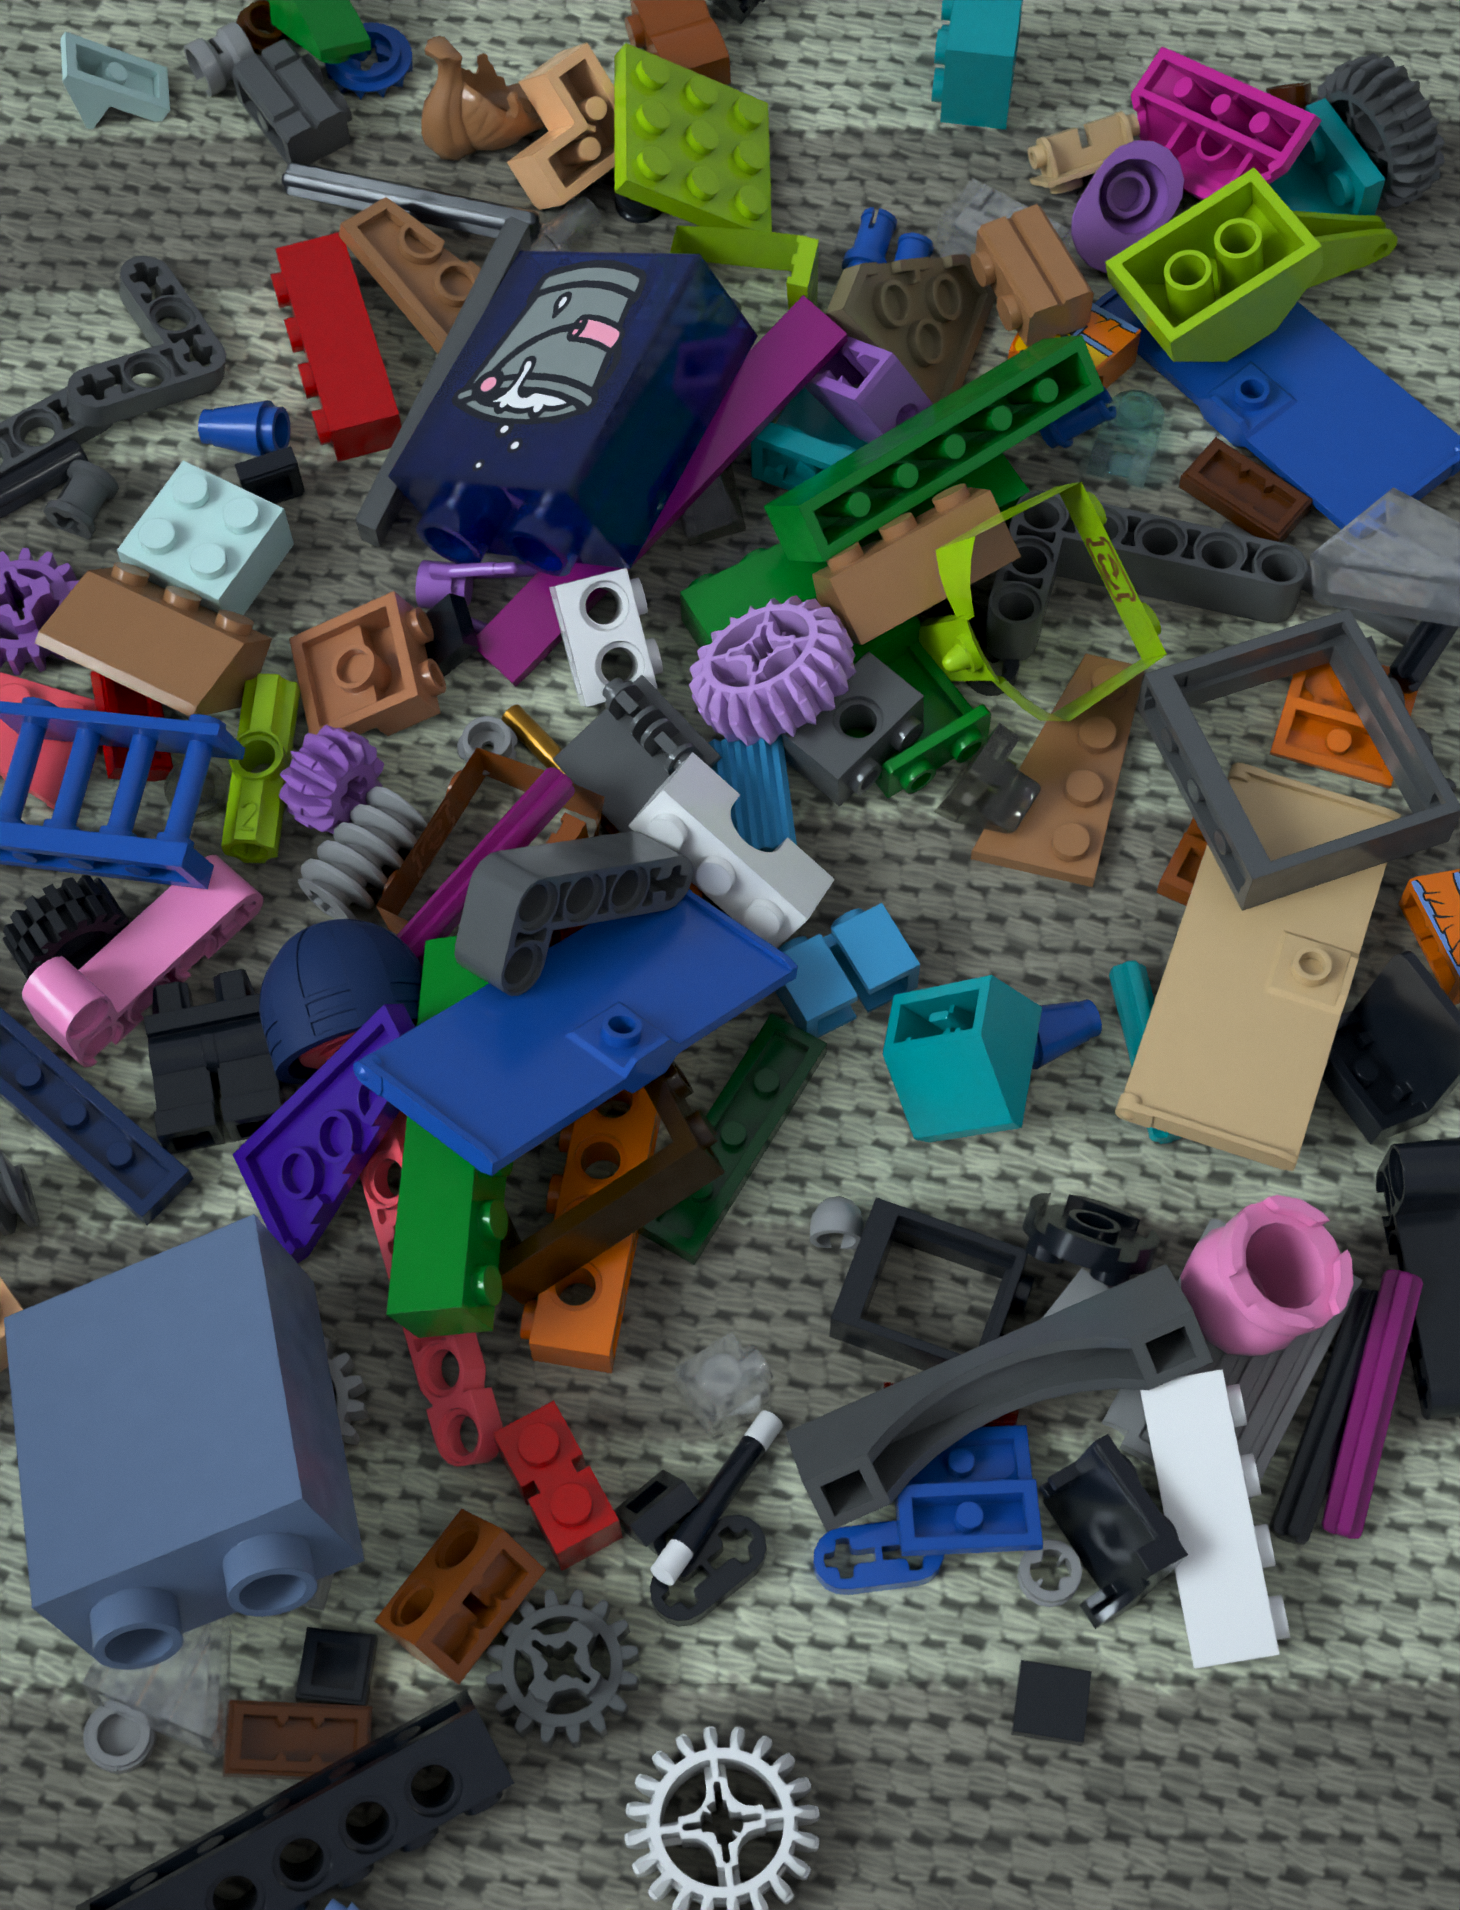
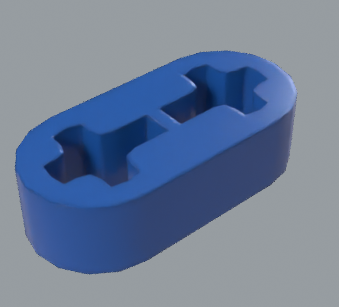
[813,1520,944,1595]

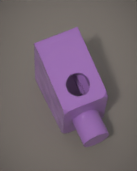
[805,336,933,443]

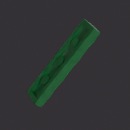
[638,1013,827,1265]

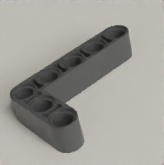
[984,490,1308,661]

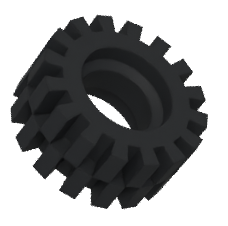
[3,875,130,980]

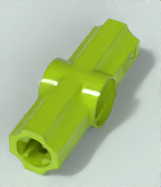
[221,673,300,863]

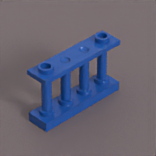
[0,697,245,889]

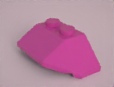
[1130,46,1321,200]

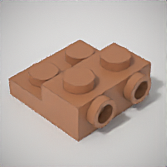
[289,591,446,736]

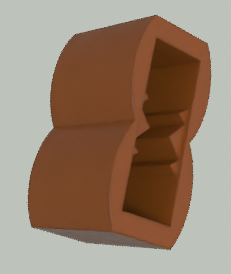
[625,0,731,85]

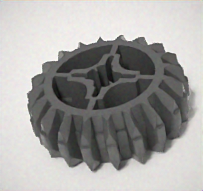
[1315,53,1445,211]

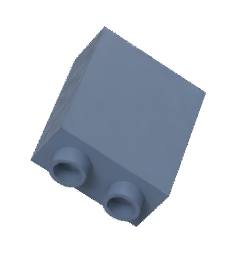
[4,1214,365,1670]

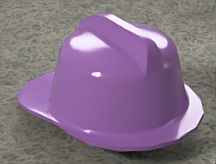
[1071,140,1184,273]

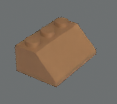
[812,483,1021,645]
[35,562,272,716]

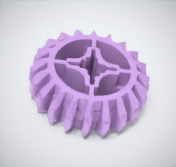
[689,595,856,746]

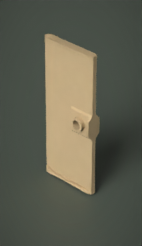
[1115,763,1401,1171]

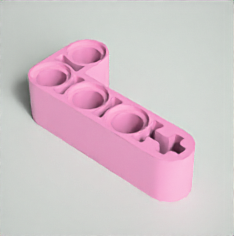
[22,855,263,1067]

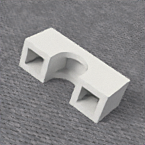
[629,752,835,948]

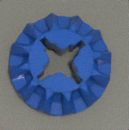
[325,23,413,100]

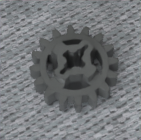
[486,1589,640,1748]

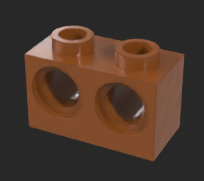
[374,1508,546,1685]

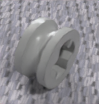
[1017,1539,1082,1607]

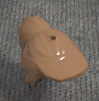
[421,36,545,160]

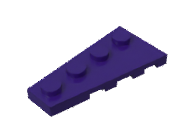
[232,1004,415,1263]

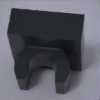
[614,1470,699,1556]

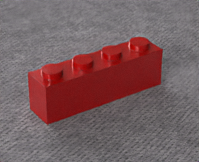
[270,232,402,462]

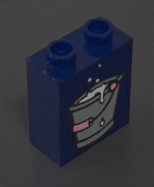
[388,251,758,577]

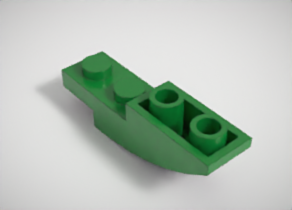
[267,0,371,64]

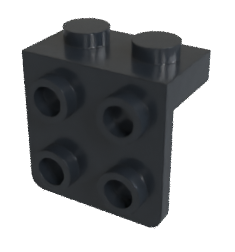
[1322,951,1460,1145]

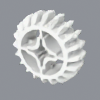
[625,1726,819,1910]

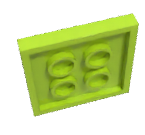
[614,43,772,232]

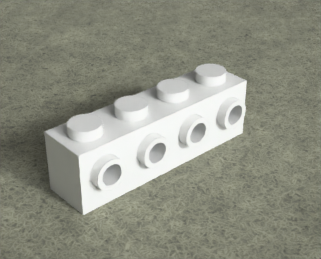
[1140,1369,1290,1669]

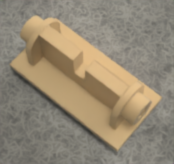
[1028,111,1140,194]

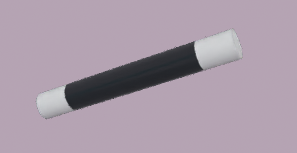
[650,1410,783,1585]

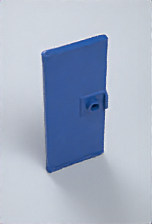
[1094,288,1460,545]
[353,889,798,1176]

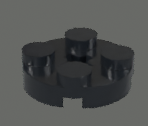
[1022,1193,1160,1287]

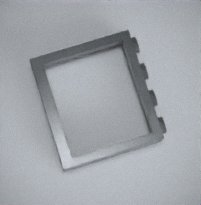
[1137,608,1460,911]

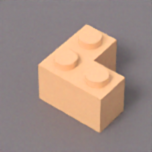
[507,42,615,210]

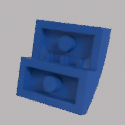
[895,1425,1043,1557]

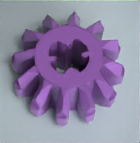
[279,724,384,834]

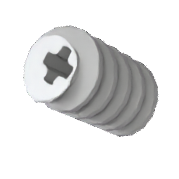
[298,786,428,920]

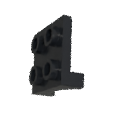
[1039,1434,1188,1629]

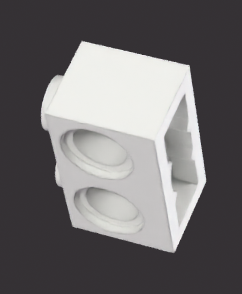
[549,568,663,707]

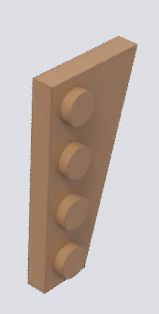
[339,197,527,385]
[971,654,1145,887]

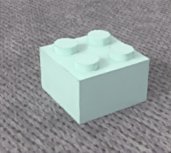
[117,460,294,615]

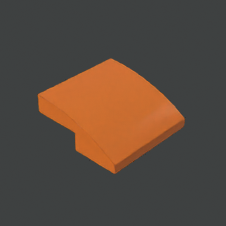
[1269,663,1418,789]

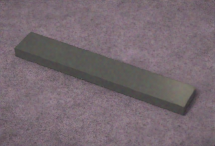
[355,216,531,547]

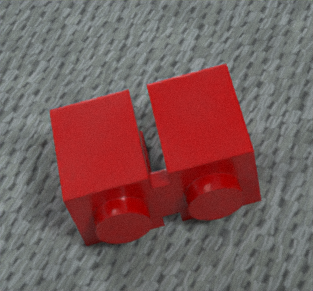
[492,1400,623,1571]

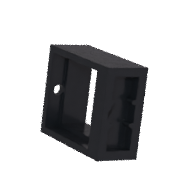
[829,1197,1035,1371]

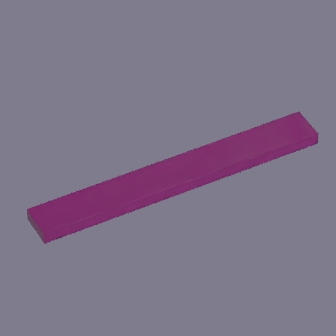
[476,295,848,687]

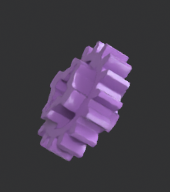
[0,548,79,675]

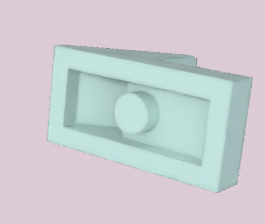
[60,31,170,129]

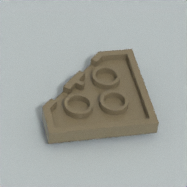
[825,253,996,404]

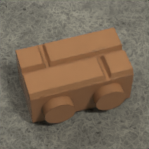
[971,204,1094,347]

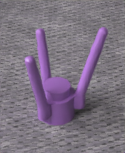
[416,560,545,634]

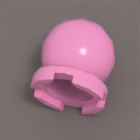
[1180,1195,1353,1356]

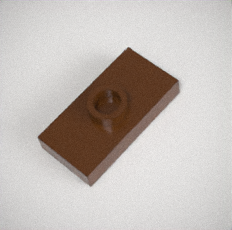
[1179,437,1313,543]
[222,1700,373,1780]

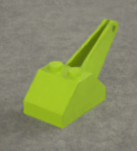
[1105,168,1398,362]

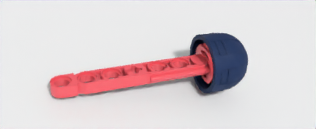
[259,919,503,1467]

